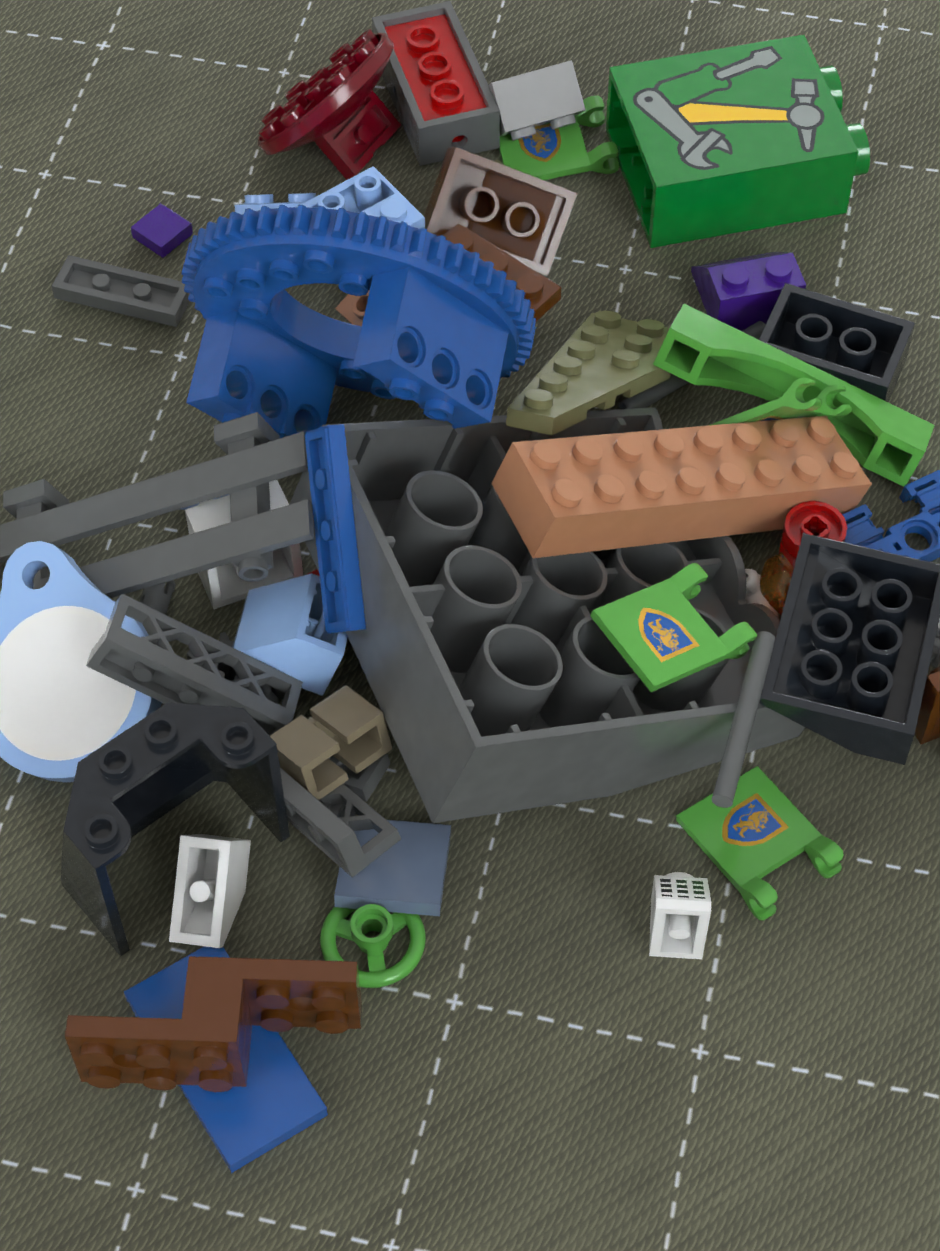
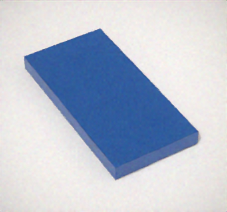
[124,946,328,1173]

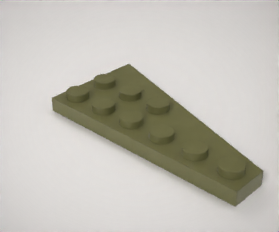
[506,311,671,436]

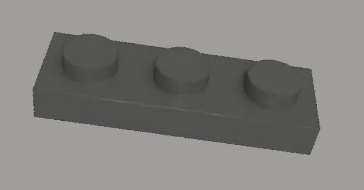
[52,255,190,327]

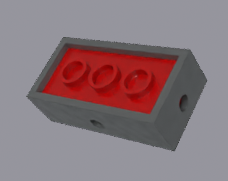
[372,1,500,166]

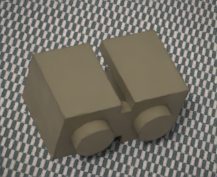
[270,685,392,800]

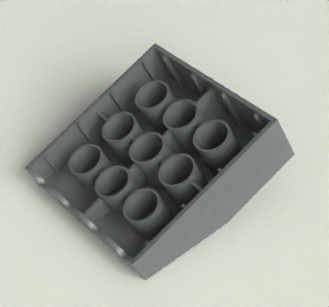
[289,407,805,823]

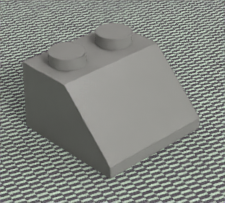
[489,60,585,141]

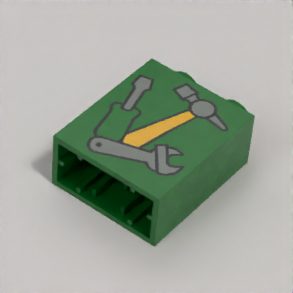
[606,35,870,248]

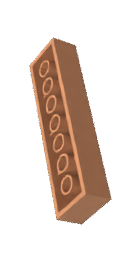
[491,416,872,558]

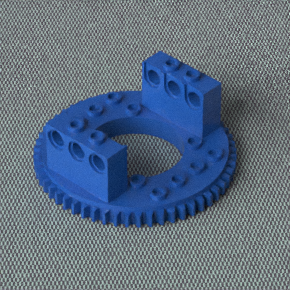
[182,205,536,438]

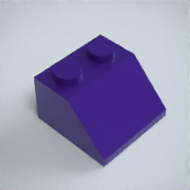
[691,252,806,331]

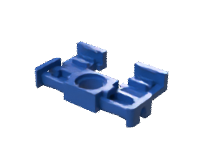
[842,470,940,562]

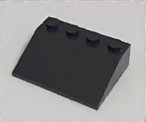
[759,533,940,765]

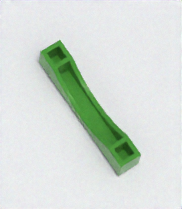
[653,304,935,487]

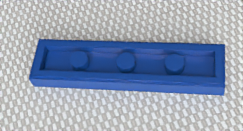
[304,424,366,634]

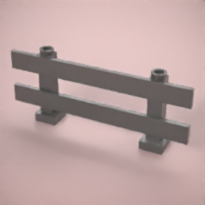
[0,412,314,598]

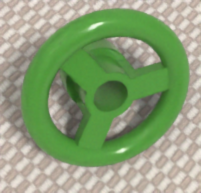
[320,904,426,988]

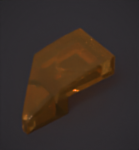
[759,552,794,615]

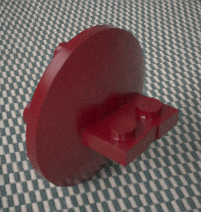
[258,29,401,180]

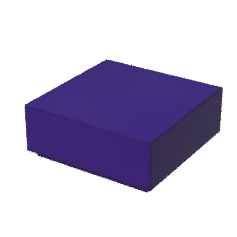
[131,203,193,258]

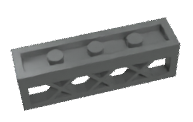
[86,594,303,736]
[280,768,401,878]

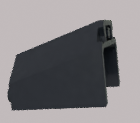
[61,702,290,956]

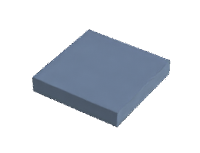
[334,820,451,916]

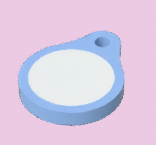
[0,541,162,782]

